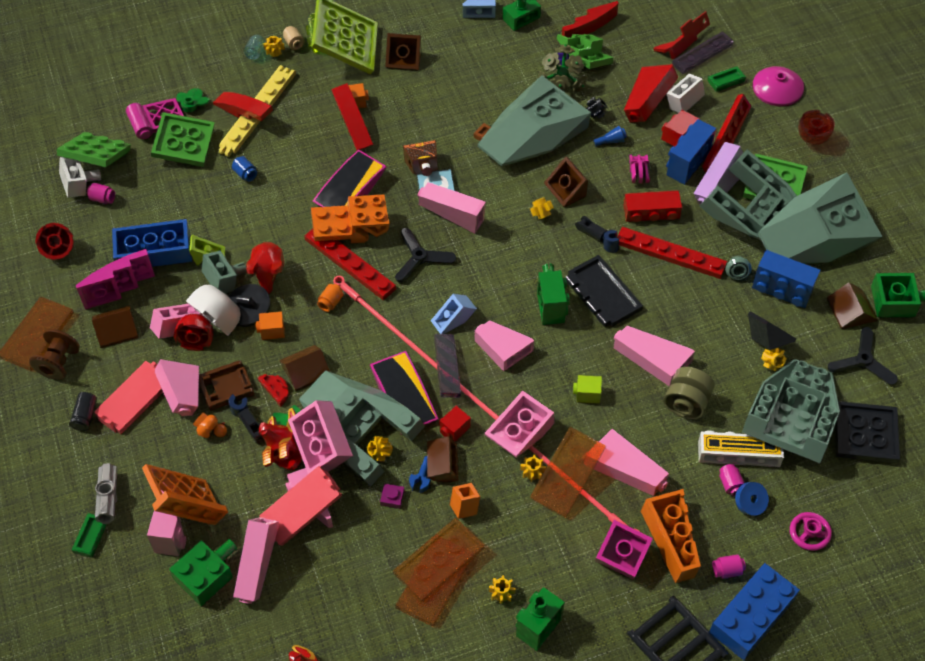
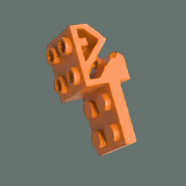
[311,195,389,243]

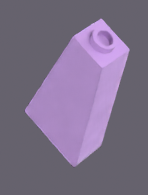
[693,142,743,205]

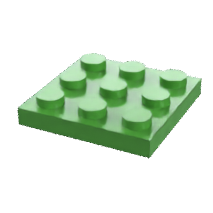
[151,112,215,167]
[57,132,131,167]
[743,153,808,200]

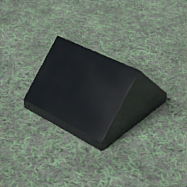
[748,311,797,350]

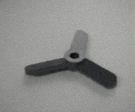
[395,228,456,282]
[827,327,898,385]

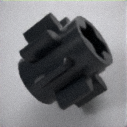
[586,97,607,119]

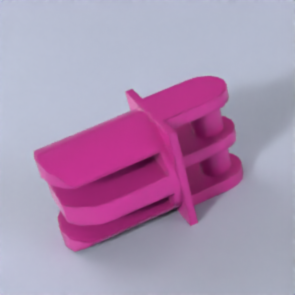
[629,155,650,183]

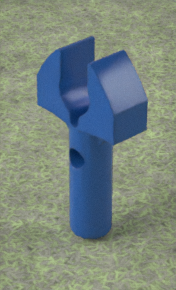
[409,456,430,493]

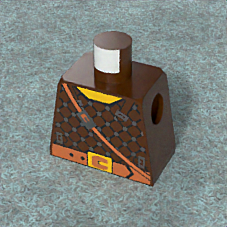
[403,140,438,176]

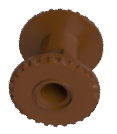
[29,329,80,380]

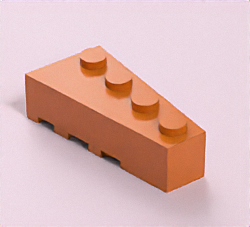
[641,489,701,584]

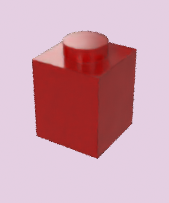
[440,405,471,442]

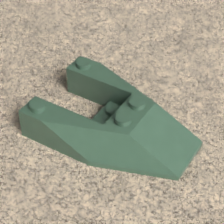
[699,149,797,240]
[299,370,425,487]

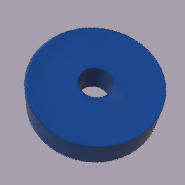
[735,482,769,516]

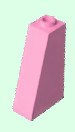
[418,182,486,234]
[614,326,695,386]
[584,429,669,496]
[233,517,280,604]

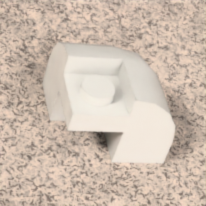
[186,285,241,336]

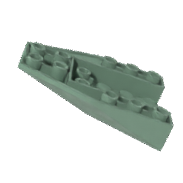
[478,75,591,166]
[758,172,882,264]
[742,359,840,463]

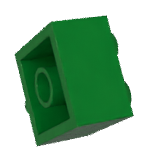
[537,263,570,325]
[871,273,925,317]
[169,539,237,606]
[515,587,565,651]

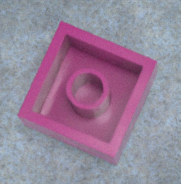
[595,520,653,580]

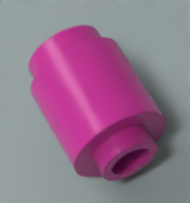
[87,183,116,204]
[719,464,744,496]
[712,554,746,579]

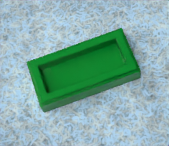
[707,66,746,92]
[71,513,107,558]

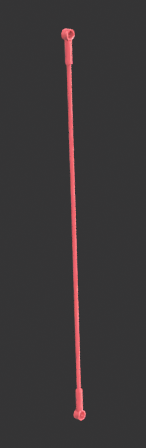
[333,276,640,532]

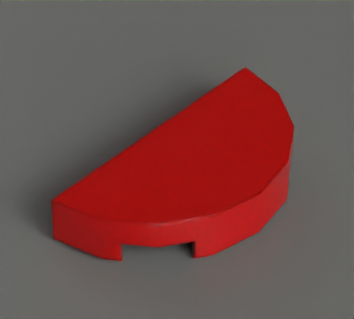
[257,374,289,407]

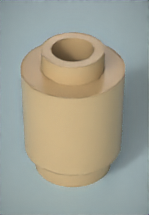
[283,26,305,50]

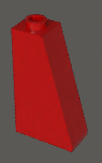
[624,64,678,123]

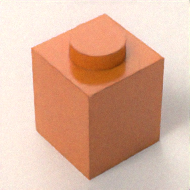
[348,83,369,109]
[256,312,285,340]
[450,483,480,519]

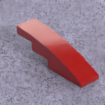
[562,1,619,38]
[331,83,373,151]
[213,92,273,121]

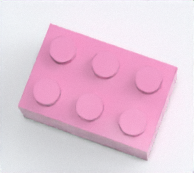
[288,400,353,474]

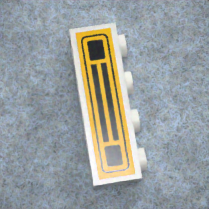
[698,431,784,467]

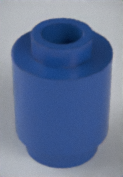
[232,156,257,182]

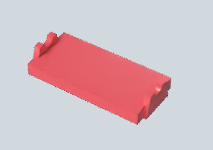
[94,361,163,434]
[260,466,342,546]

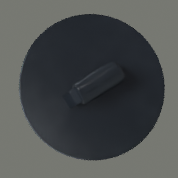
[228,284,271,327]

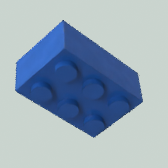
[666,119,716,185]
[752,250,820,308]

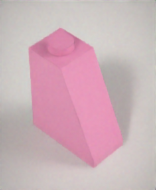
[475,321,534,371]
[155,359,199,416]

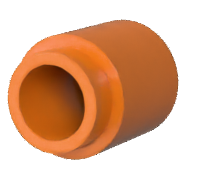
[317,284,344,312]

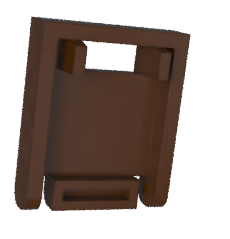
[199,360,255,411]

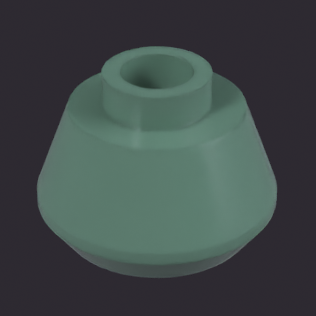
[726,256,752,280]

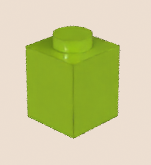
[573,375,602,403]

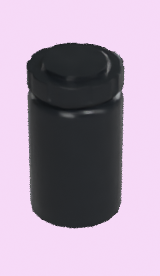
[69,392,97,431]

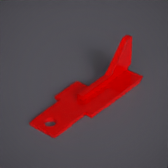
[653,11,710,59]

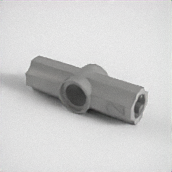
[95,463,117,524]

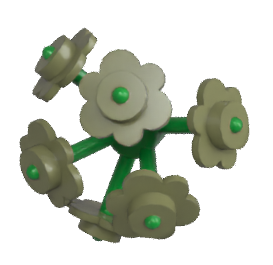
[538,44,586,93]

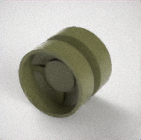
[664,367,715,419]

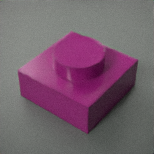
[380,484,405,509]

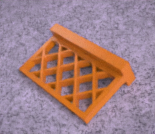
[142,464,228,525]

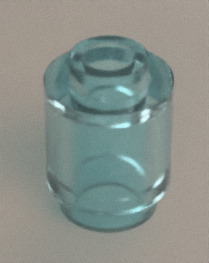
[243,35,265,60]

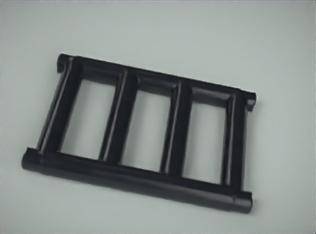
[627,595,729,661]

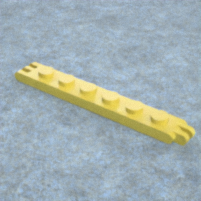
[219,65,296,157]

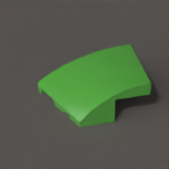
[557,34,613,69]

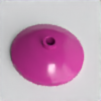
[753,66,804,106]

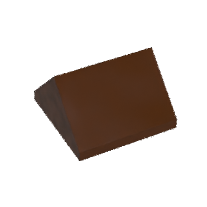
[385,33,422,70]
[544,156,588,207]
[827,282,877,329]
[92,306,138,348]
[279,345,330,391]

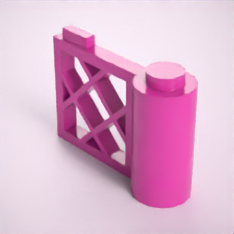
[126,98,184,139]

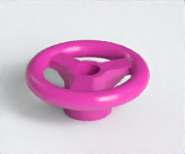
[790,512,832,551]

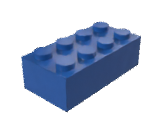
[112,219,192,267]
[709,563,800,660]

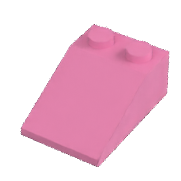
[485,391,554,458]
[147,484,186,556]

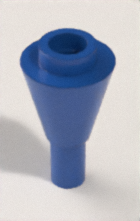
[594,126,627,146]

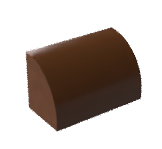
[427,436,458,482]

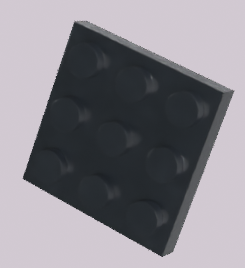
[836,401,900,463]

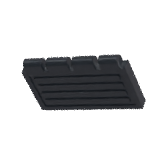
[565,255,643,327]

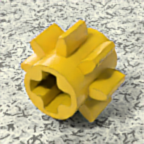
[263,36,285,57]
[530,197,554,219]
[761,348,787,371]
[367,436,393,461]
[520,455,546,482]
[489,575,516,604]

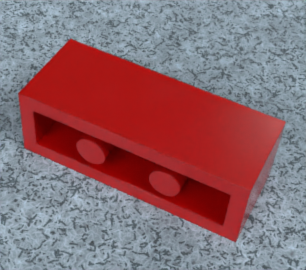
[623,190,682,222]

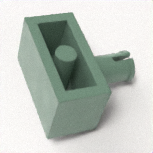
[202,251,247,294]

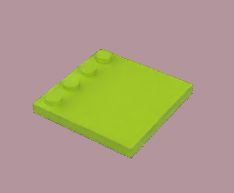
[311,0,378,74]

